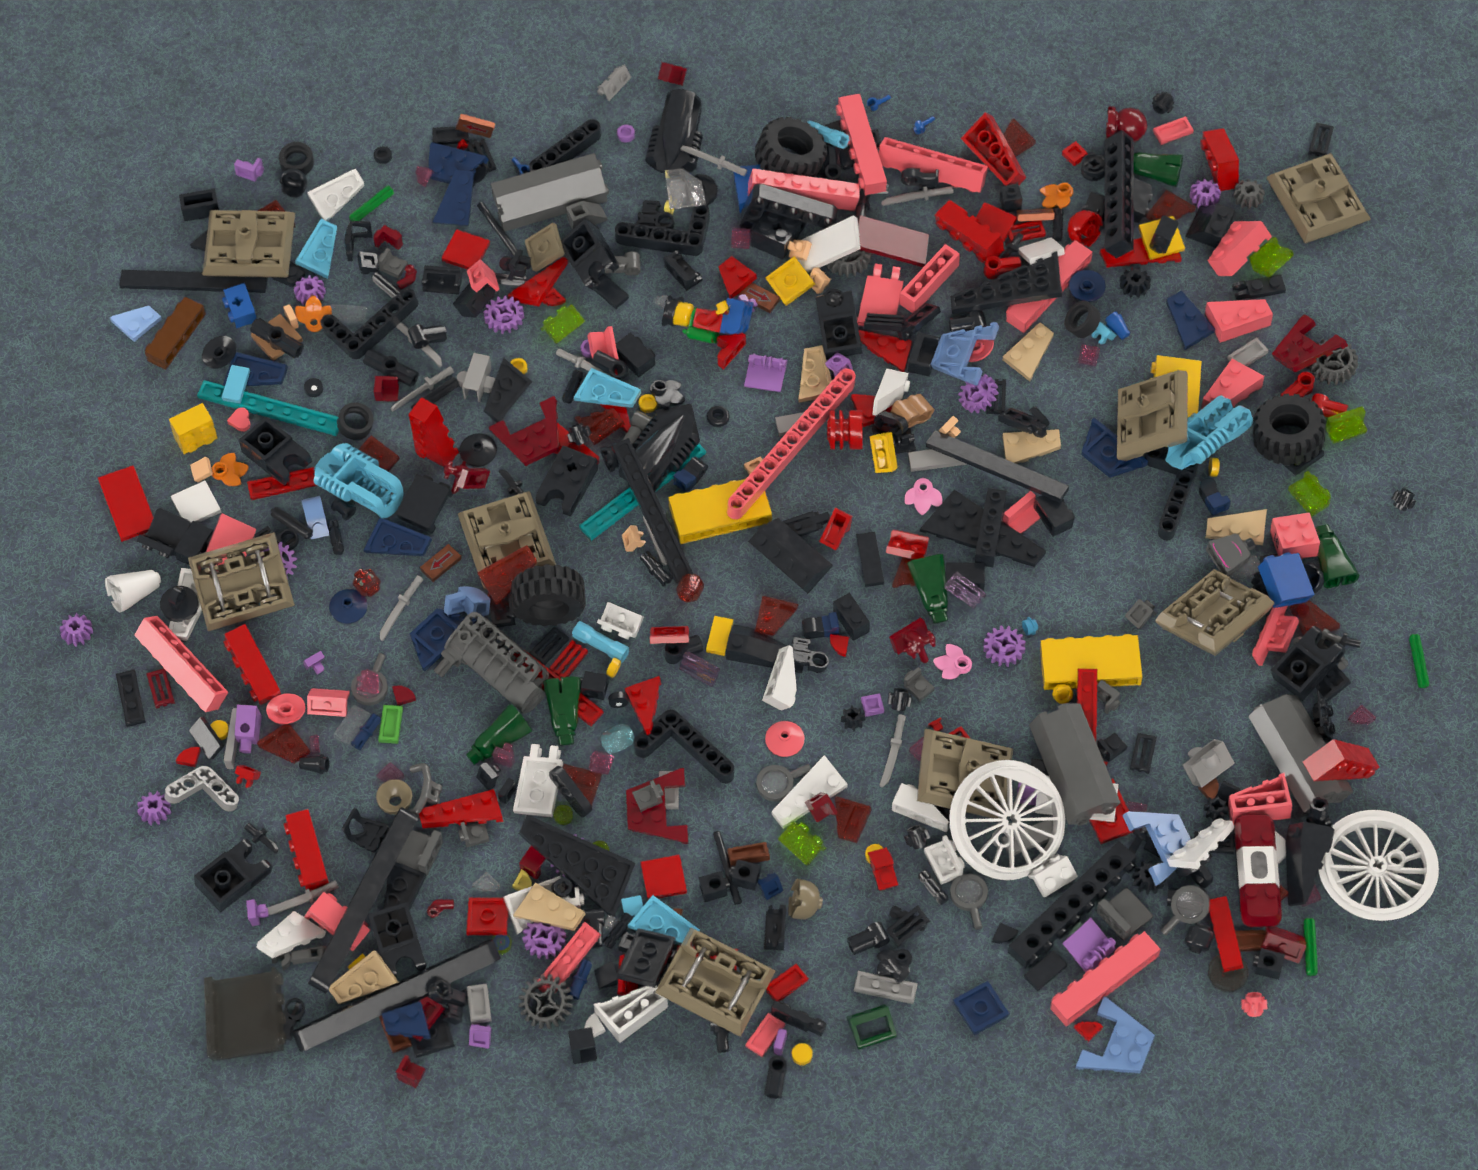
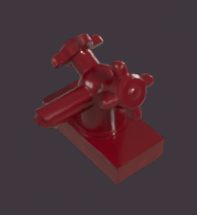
[444,461,490,494]
[889,617,936,663]

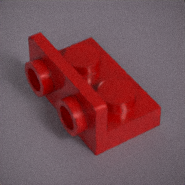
[886,530,929,559]

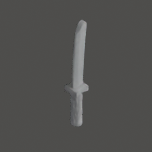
[681,146,747,176]
[882,186,953,206]
[396,322,442,367]
[556,348,613,377]
[391,366,454,412]
[380,575,423,641]
[880,715,906,787]
[268,880,339,915]

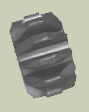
[1233,178,1265,210]

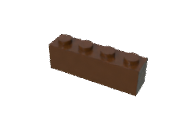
[145,297,206,370]

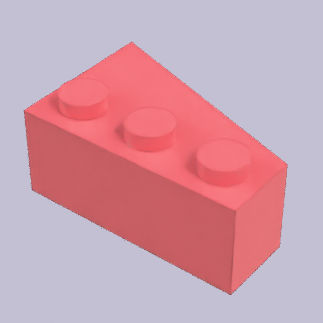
[1208,221,1272,276]
[1205,299,1273,343]
[1201,359,1264,410]
[1228,773,1292,824]
[304,892,370,952]

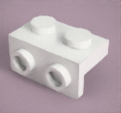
[597,602,644,640]
[924,835,965,885]
[1028,854,1078,897]

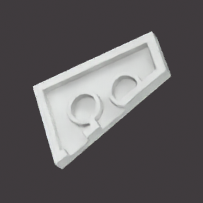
[308,169,364,221]
[503,876,565,935]
[257,911,326,958]

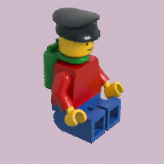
[661,295,754,344]

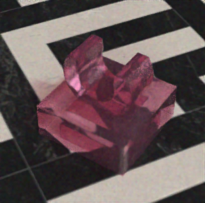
[731,228,751,249]
[1078,344,1100,366]
[356,669,379,695]
[493,743,515,769]
[588,750,615,775]

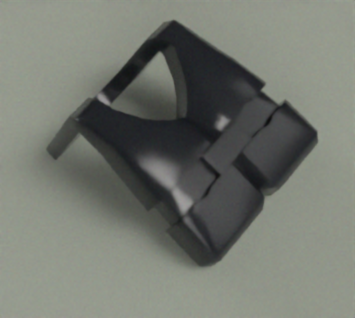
[344,221,373,261]
[342,808,389,853]

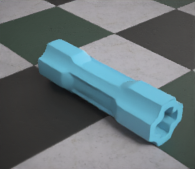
[807,121,850,149]
[572,621,629,663]

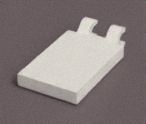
[513,744,563,817]

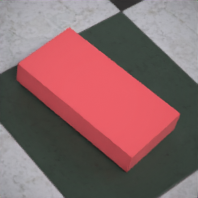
[1153,116,1194,145]
[745,1013,785,1057]

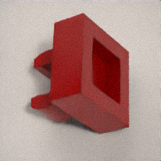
[1062,141,1088,166]
[235,765,261,788]

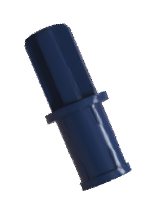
[350,713,381,750]
[567,959,592,1000]

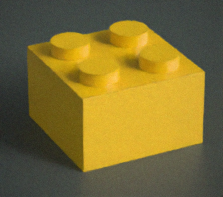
[169,403,217,454]

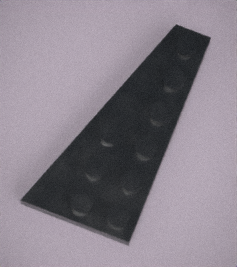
[950,251,1062,314]

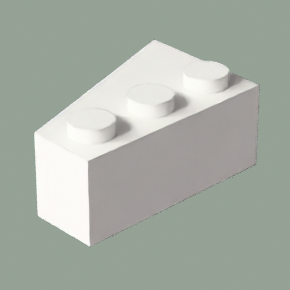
[594,986,668,1043]

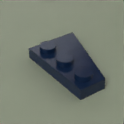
[433,170,474,226]
[1166,290,1215,350]
[223,352,288,386]
[364,517,432,556]

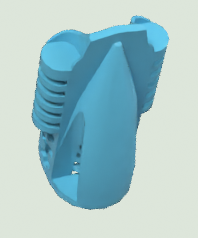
[1165,395,1253,470]
[314,443,404,518]

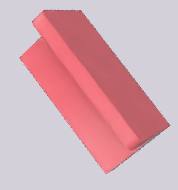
[467,260,500,293]
[587,326,618,360]
[1003,491,1040,534]
[307,688,350,717]

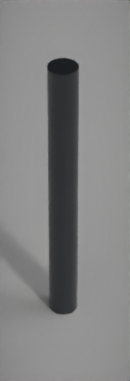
[477,202,517,256]
[713,831,742,905]

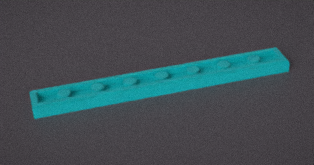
[197,380,339,436]
[579,444,706,541]

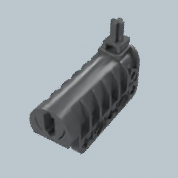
[434,612,549,714]

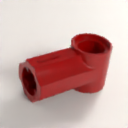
[984,256,1021,279]
[1280,372,1315,398]
[1311,394,1348,421]

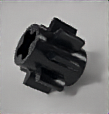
[1152,92,1174,114]
[567,423,592,446]
[1391,488,1416,511]
[888,688,912,711]
[841,706,865,731]
[1203,796,1229,821]
[904,825,930,849]

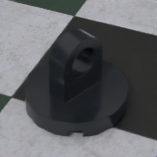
[160,586,199,623]
[1175,852,1213,888]

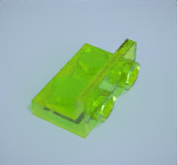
[1249,237,1294,277]
[540,304,585,344]
[1326,406,1367,444]
[1288,471,1331,517]
[778,821,827,866]

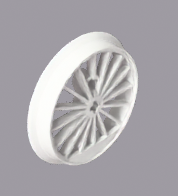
[949,760,1065,880]
[1318,810,1439,921]

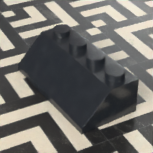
[748,518,833,594]

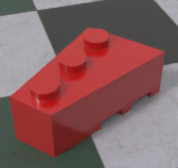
[1200,128,1239,191]

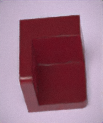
[658,62,687,86]
[374,376,399,402]
[805,792,838,822]
[519,846,546,880]
[396,1055,426,1088]

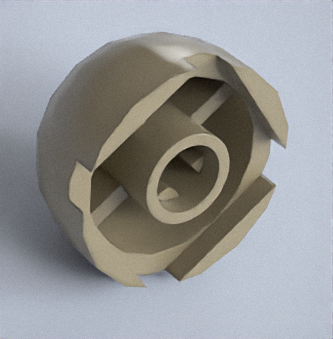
[788,879,823,919]

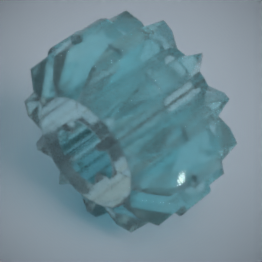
[600,724,635,753]

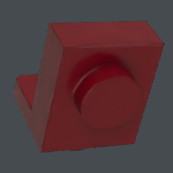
[373,225,403,250]

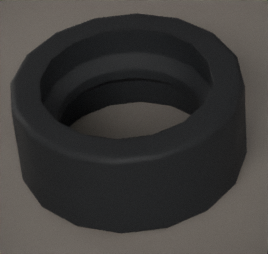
[279,142,314,175]
[1064,301,1101,338]
[337,402,374,440]

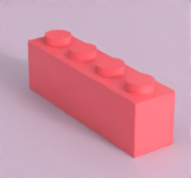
[900,244,960,313]

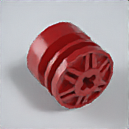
[827,410,863,450]

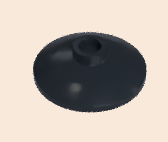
[202,336,237,369]
[459,433,497,466]

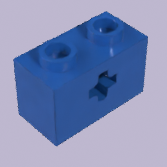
[222,283,257,328]

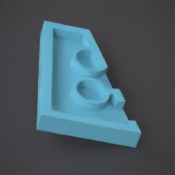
[295,219,337,279]
[574,368,641,408]
[628,895,700,945]

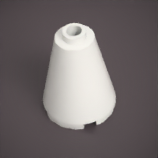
[105,570,161,613]

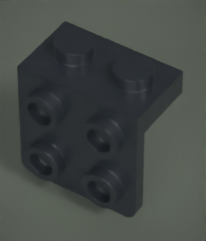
[137,508,191,558]

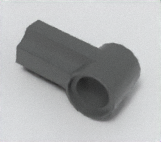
[605,252,641,276]

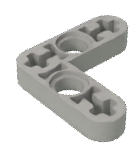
[164,766,239,811]

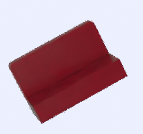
[1260,926,1306,964]

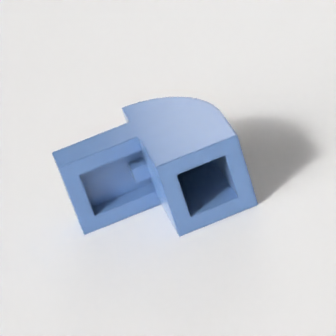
[302,496,329,540]
[444,586,490,619]

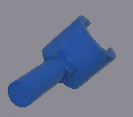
[867,95,891,111]
[914,116,935,135]
[512,157,530,175]

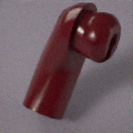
[396,264,417,290]
[427,899,454,918]

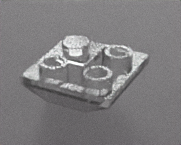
[665,169,706,209]

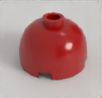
[1067,210,1103,247]

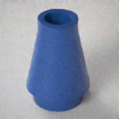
[1105,312,1130,340]

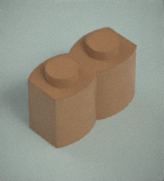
[890,394,935,428]

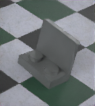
[396,830,443,876]
[1097,888,1153,941]

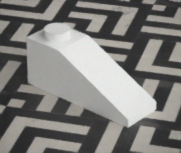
[872,369,910,416]
[762,645,797,710]
[892,783,949,832]

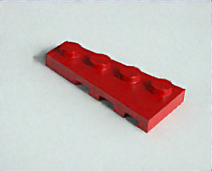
[1100,237,1182,268]
[419,789,503,828]

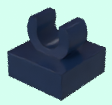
[758,872,784,900]

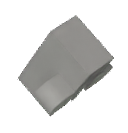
[457,353,495,402]
[1183,739,1235,788]

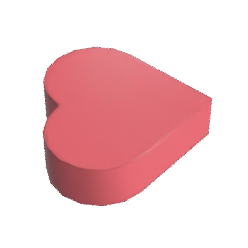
[227,408,251,432]

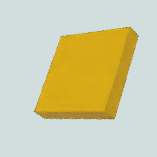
[1138,216,1185,260]
[765,256,816,306]

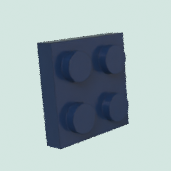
[953,981,1009,1035]

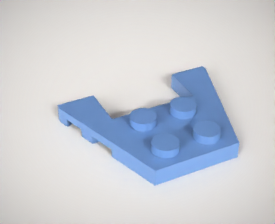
[931,322,999,386]
[1122,811,1191,885]
[1076,997,1155,1073]

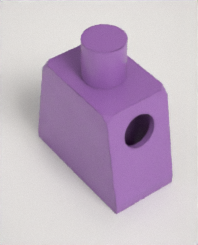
[235,705,262,753]

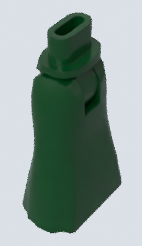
[1134,152,1183,187]
[1315,524,1360,589]
[907,554,948,624]
[543,676,581,746]
[466,704,532,765]

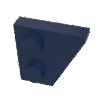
[382,1001,431,1039]

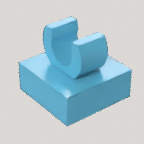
[1092,321,1117,345]

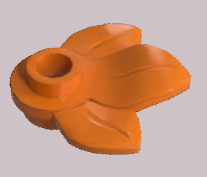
[1040,183,1074,209]
[295,296,332,332]
[212,453,249,486]

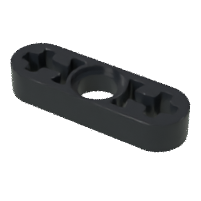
[549,766,592,817]

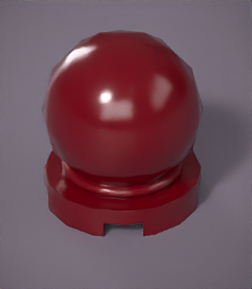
[1106,106,1148,142]

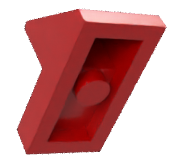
[717,333,746,369]
[819,508,852,550]
[868,847,898,891]

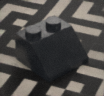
[1186,204,1235,248]

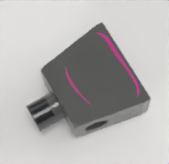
[1206,534,1255,576]

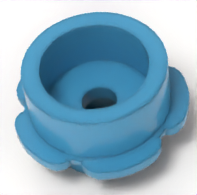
[1022,617,1038,635]

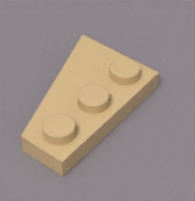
[1003,323,1054,381]
[799,345,835,403]
[1003,429,1061,464]
[1206,509,1267,545]
[513,883,586,931]
[329,950,399,1004]

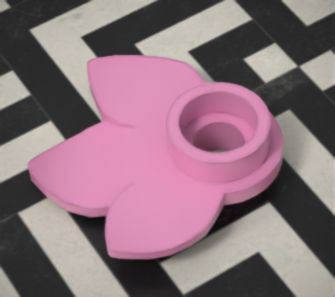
[905,478,942,515]
[933,644,972,680]

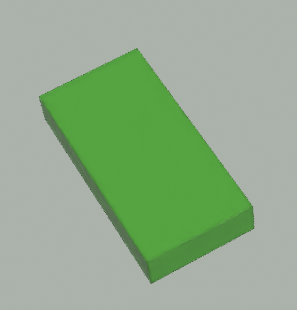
[378,705,403,744]

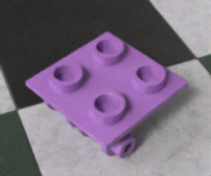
[744,354,787,392]
[1062,918,1116,972]

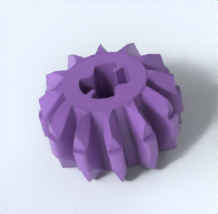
[1189,178,1221,208]
[294,275,326,306]
[60,613,93,647]
[137,791,171,825]

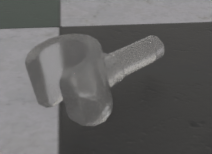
[604,916,621,931]

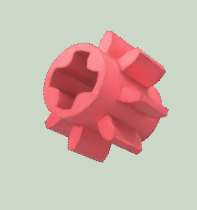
[1241,992,1267,1017]

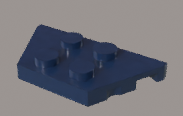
[428,142,489,184]
[1081,418,1148,478]
[410,608,477,672]

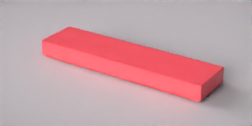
[538,922,601,993]

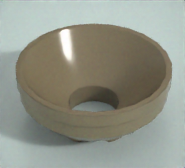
[376,779,412,815]

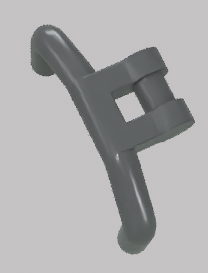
[1293,628,1348,670]
[409,763,443,815]

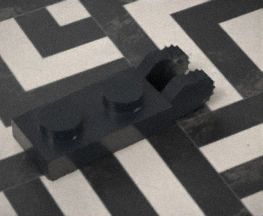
[1232,274,1286,300]

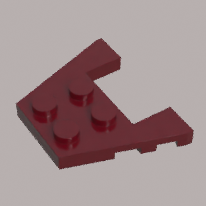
[1272,314,1348,372]
[489,396,559,466]
[626,768,689,844]

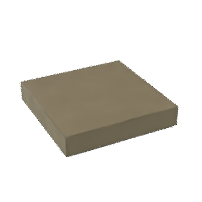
[525,223,565,272]

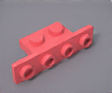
[1252,606,1299,666]

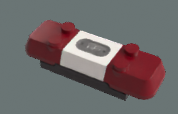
[1234,814,1282,927]

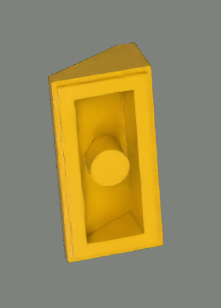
[869,432,898,473]

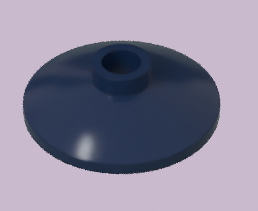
[1069,270,1106,302]
[329,589,368,624]

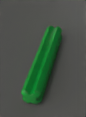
[349,186,394,221]
[1409,634,1429,688]
[1303,918,1318,976]

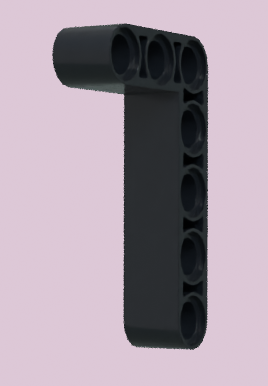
[529,119,601,172]
[739,184,838,232]
[615,203,710,256]
[320,288,418,359]
[1145,447,1199,541]
[634,709,735,784]

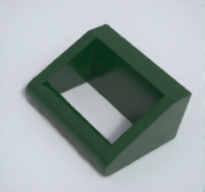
[846,1004,897,1050]

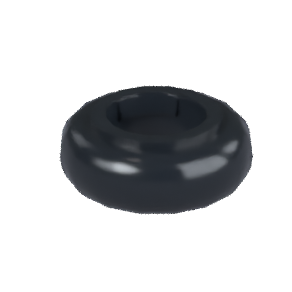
[706,406,730,427]

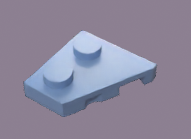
[110,306,162,342]

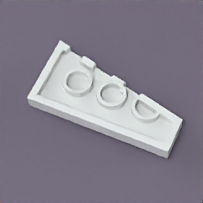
[169,568,218,641]
[772,755,847,829]
[1167,819,1234,869]

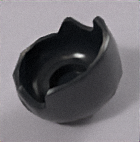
[279,169,307,198]
[1303,563,1325,594]

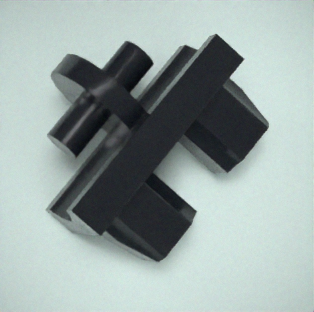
[499,249,531,281]

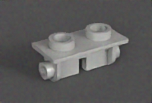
[597,64,631,101]

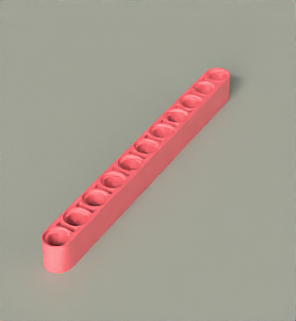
[727,369,856,519]

